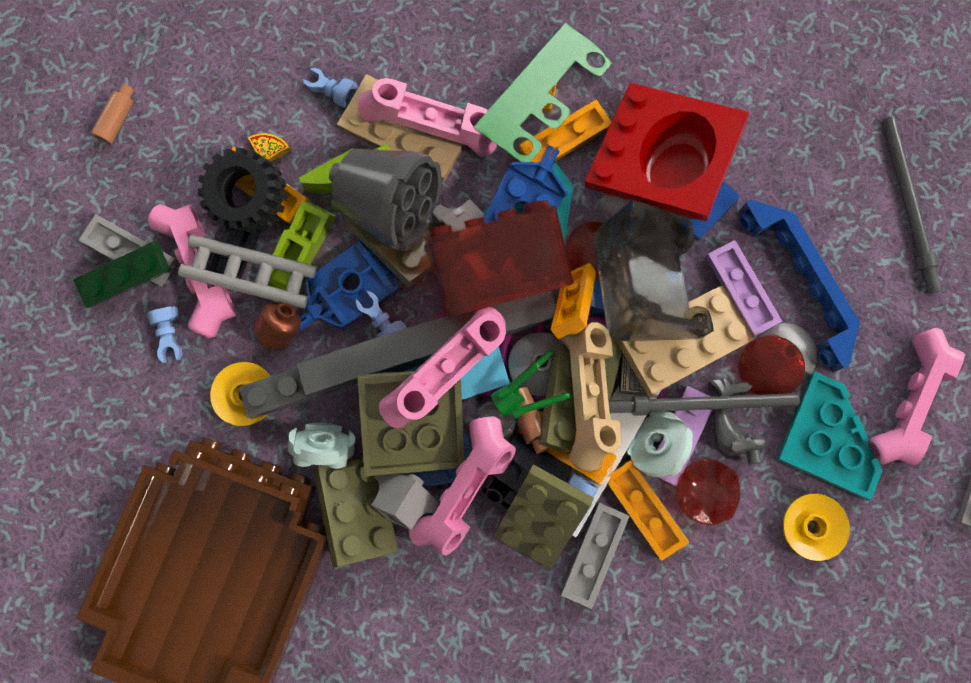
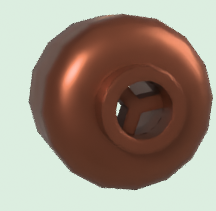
[254,302,301,349]

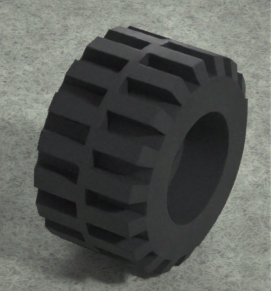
[197,147,288,233]

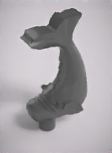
[708,378,766,466]

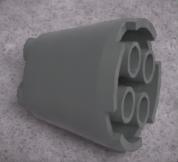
[329,148,441,251]

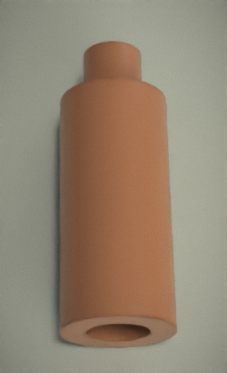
[90,84,134,145]
[516,387,548,454]

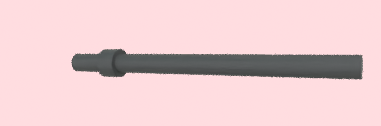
[883,116,942,294]
[609,393,800,416]

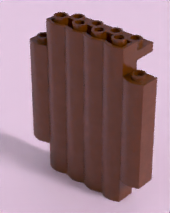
[76,437,328,683]

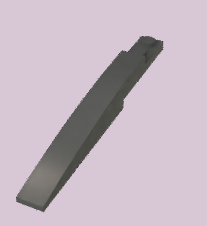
[239,286,556,419]

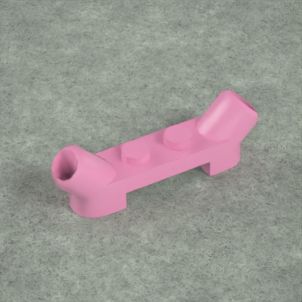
[358,78,497,157]
[148,204,237,339]
[379,307,506,429]
[868,328,965,467]
[408,416,516,555]

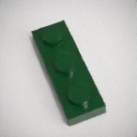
[73,242,171,308]

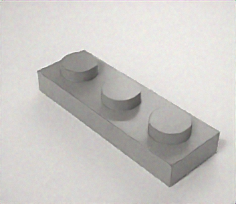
[79,214,178,287]
[560,503,630,609]

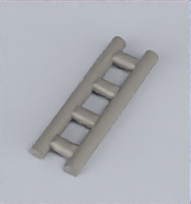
[178,234,317,309]

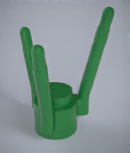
[491,350,571,419]

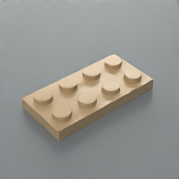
[337,74,465,181]
[616,285,754,397]

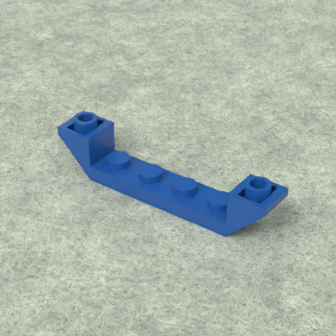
[739,200,860,372]

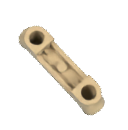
[560,322,621,471]

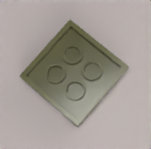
[357,371,465,477]

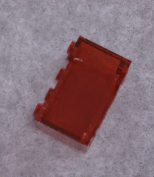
[423,200,574,316]

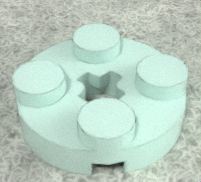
[627,411,693,477]
[288,422,355,469]

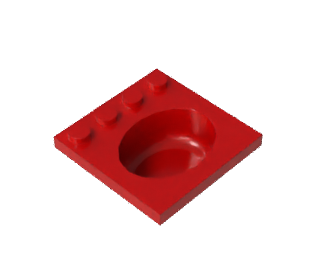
[584,83,749,222]

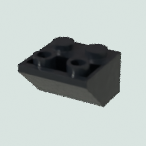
[477,432,572,514]

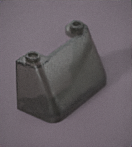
[595,200,714,342]

